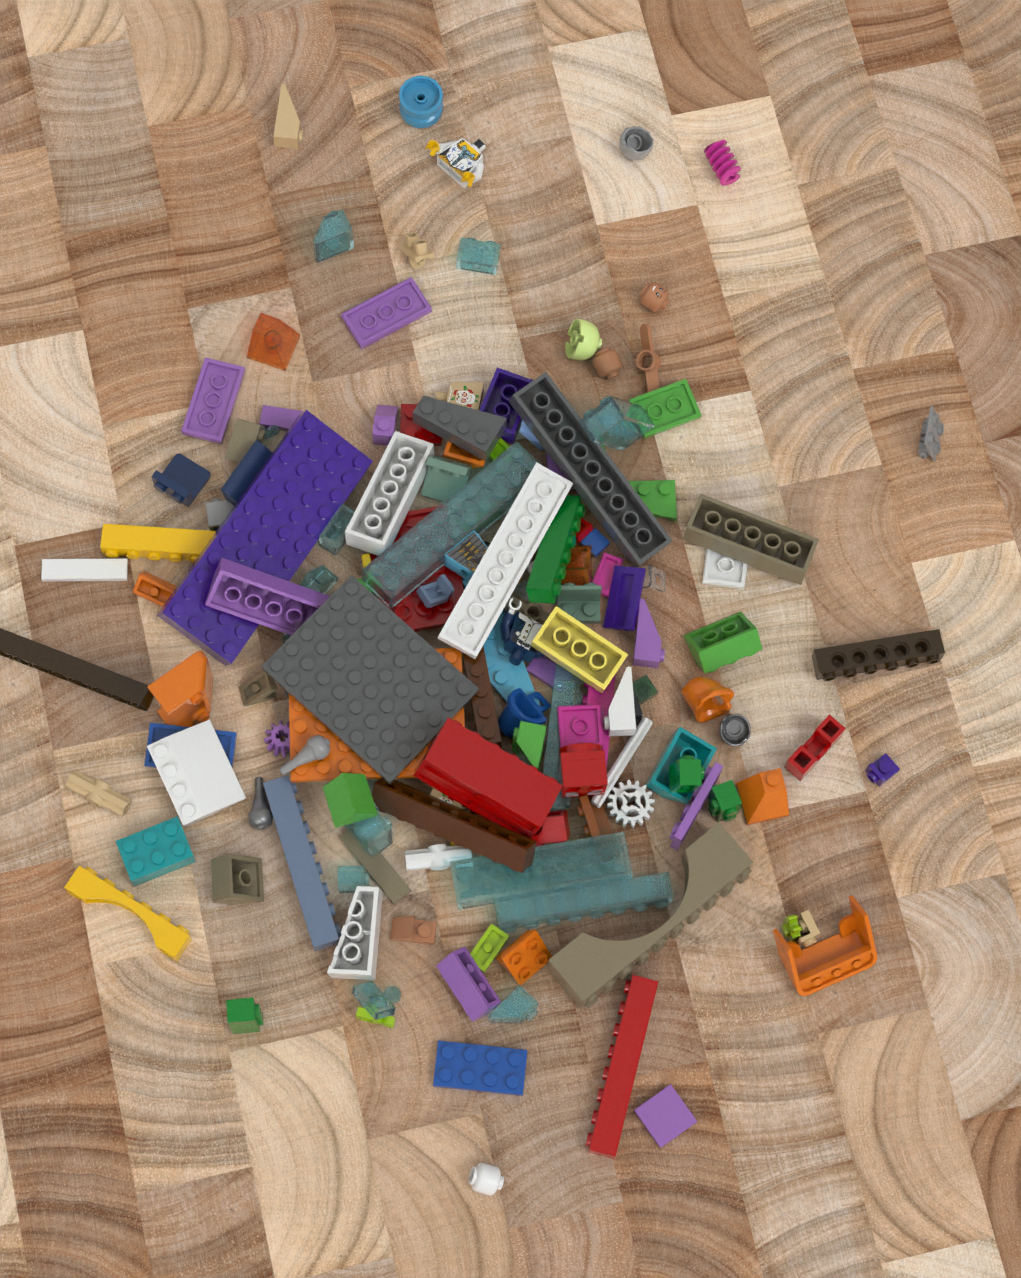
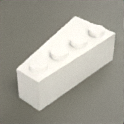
[327,886,383,980]

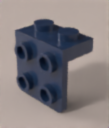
[151,453,211,507]

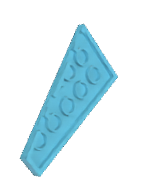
[483,610,543,714]

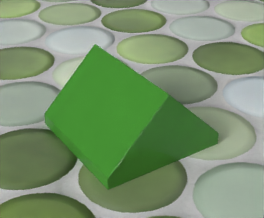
[323,773,378,828]

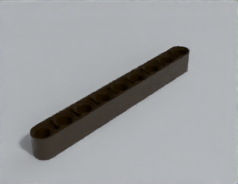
[0,628,154,711]

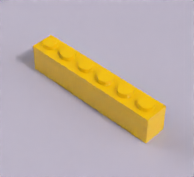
[100,524,216,563]

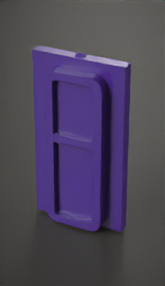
[603,566,646,631]

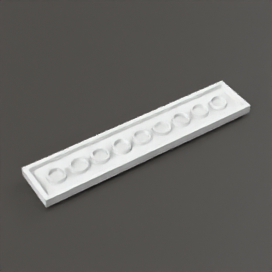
[438,462,573,659]

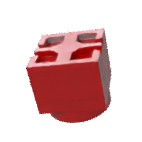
[558,743,608,798]

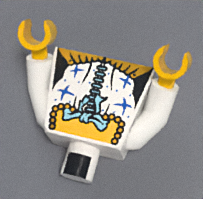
[425,139,486,188]

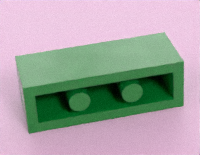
[226,997,264,1034]

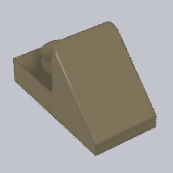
[239,671,277,706]

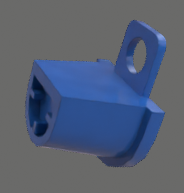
[498,688,551,738]

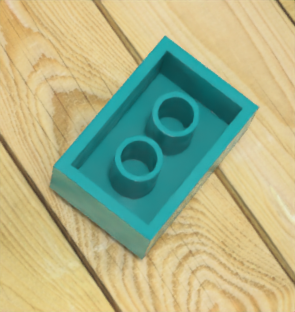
[116,816,196,887]

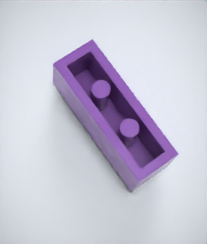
[436,947,502,1022]

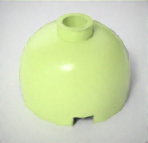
[565,319,602,361]

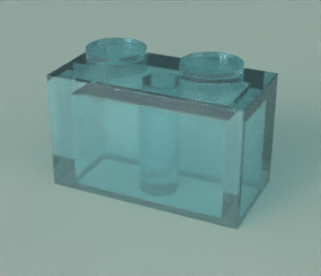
[456,238,501,275]
[318,503,355,556]

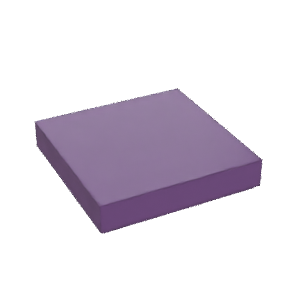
[634,1084,697,1148]

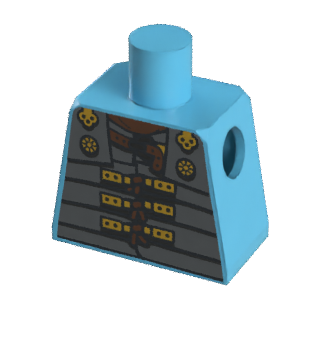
[444,531,488,581]

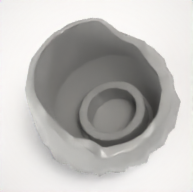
[619,126,654,161]

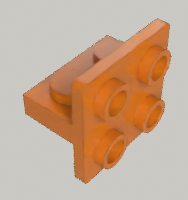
[495,929,552,986]

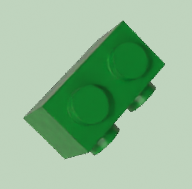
[669,755,704,793]
[708,780,742,822]

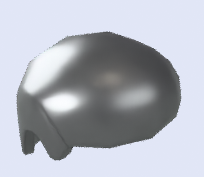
[718,713,751,746]

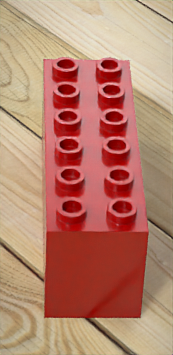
[413,718,563,839]

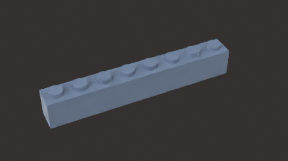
[263,775,341,951]

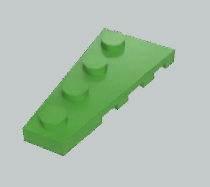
[628,480,677,522]

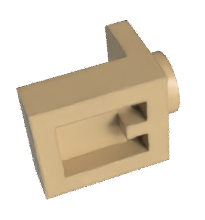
[797,910,820,947]

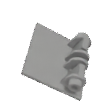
[918,406,944,462]

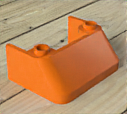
[147,651,213,727]
[773,895,877,996]

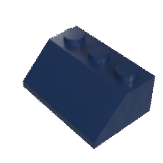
[221,440,272,506]

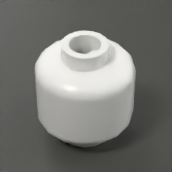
[468,1162,504,1196]

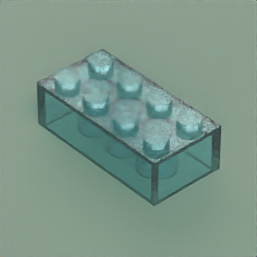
[579,396,655,451]

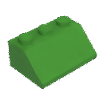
[683,612,763,674]
[512,721,547,770]

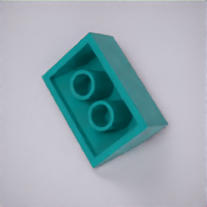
[645,727,717,805]

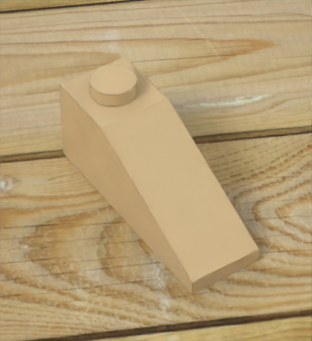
[273,84,304,149]

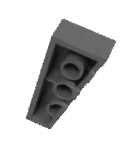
[413,395,507,462]

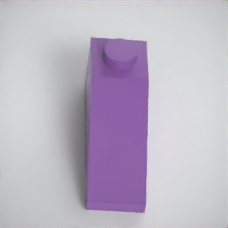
[633,599,665,668]

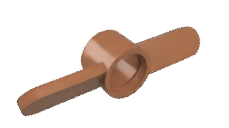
[636,324,661,392]

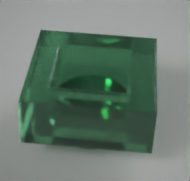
[633,675,658,705]

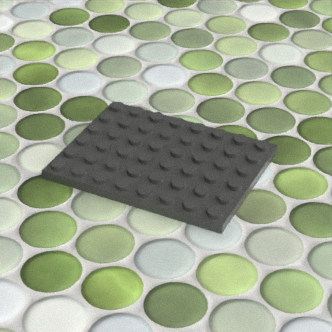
[261,575,479,784]

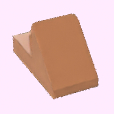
[390,916,437,945]

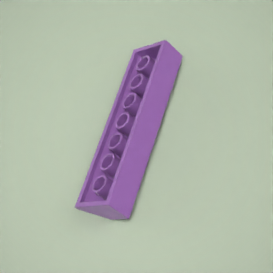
[205,557,330,635]

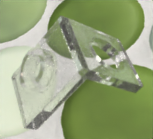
[640,565,665,592]

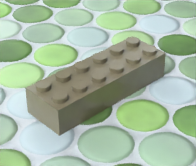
[683,494,819,585]

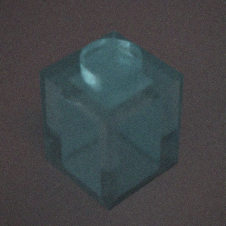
[338,866,369,893]

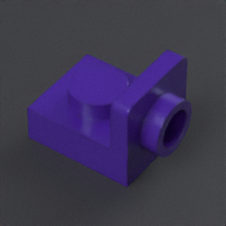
[865,753,900,787]

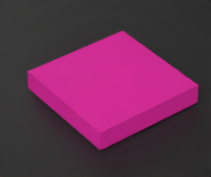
[557,704,604,748]

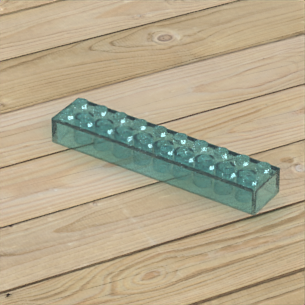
[362,441,540,609]

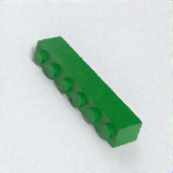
[526,495,585,604]

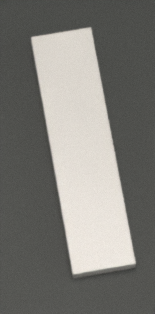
[41,558,128,582]

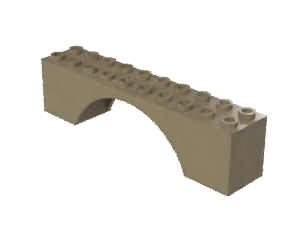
[547,822,754,1009]

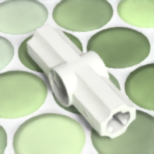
[405,844,472,871]

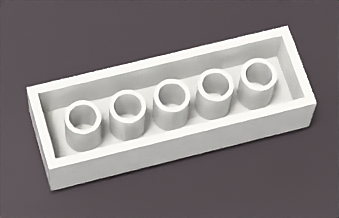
[345,431,434,558]

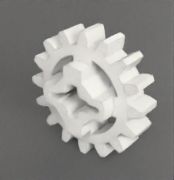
[607,780,655,828]

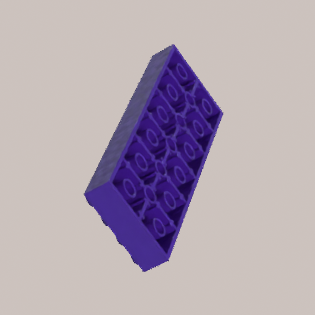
[157,410,373,666]

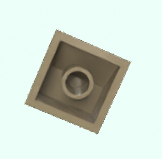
[211,854,264,905]

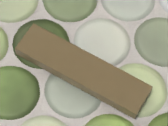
[339,823,411,905]

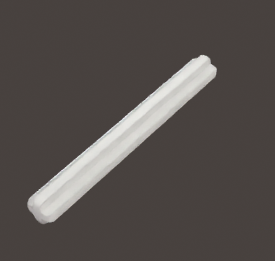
[590,717,653,808]

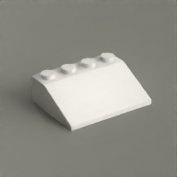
[147,720,246,827]

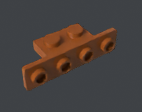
[576,795,620,864]

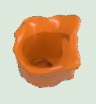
[681,677,734,723]

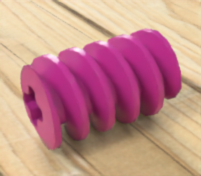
[704,140,741,186]

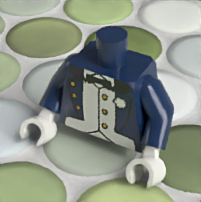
[500,598,545,666]

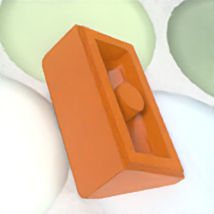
[132,571,177,607]

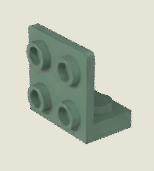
[421,454,472,506]
[557,583,602,624]

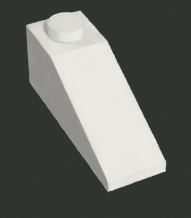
[604,667,636,736]

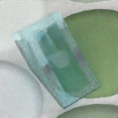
[488,985,539,1023]

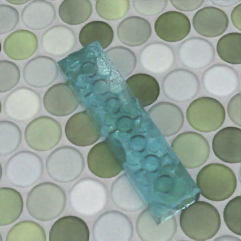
[450,832,633,910]

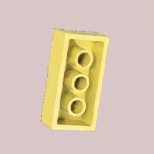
[530,606,628,693]

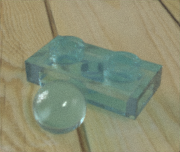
[352,981,401,1020]

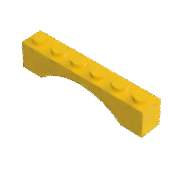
[64,866,192,962]

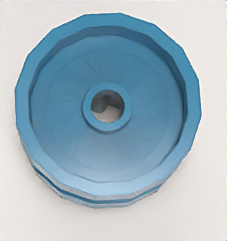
[399,75,443,128]

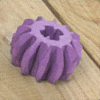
[264,720,290,757]

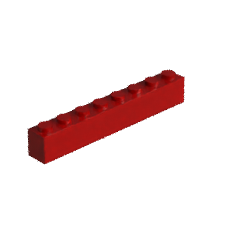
[585,975,659,1159]

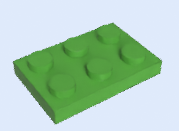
[628,379,702,439]

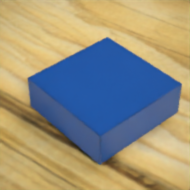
[580,528,610,558]

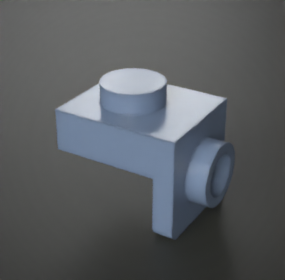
[416,574,455,608]

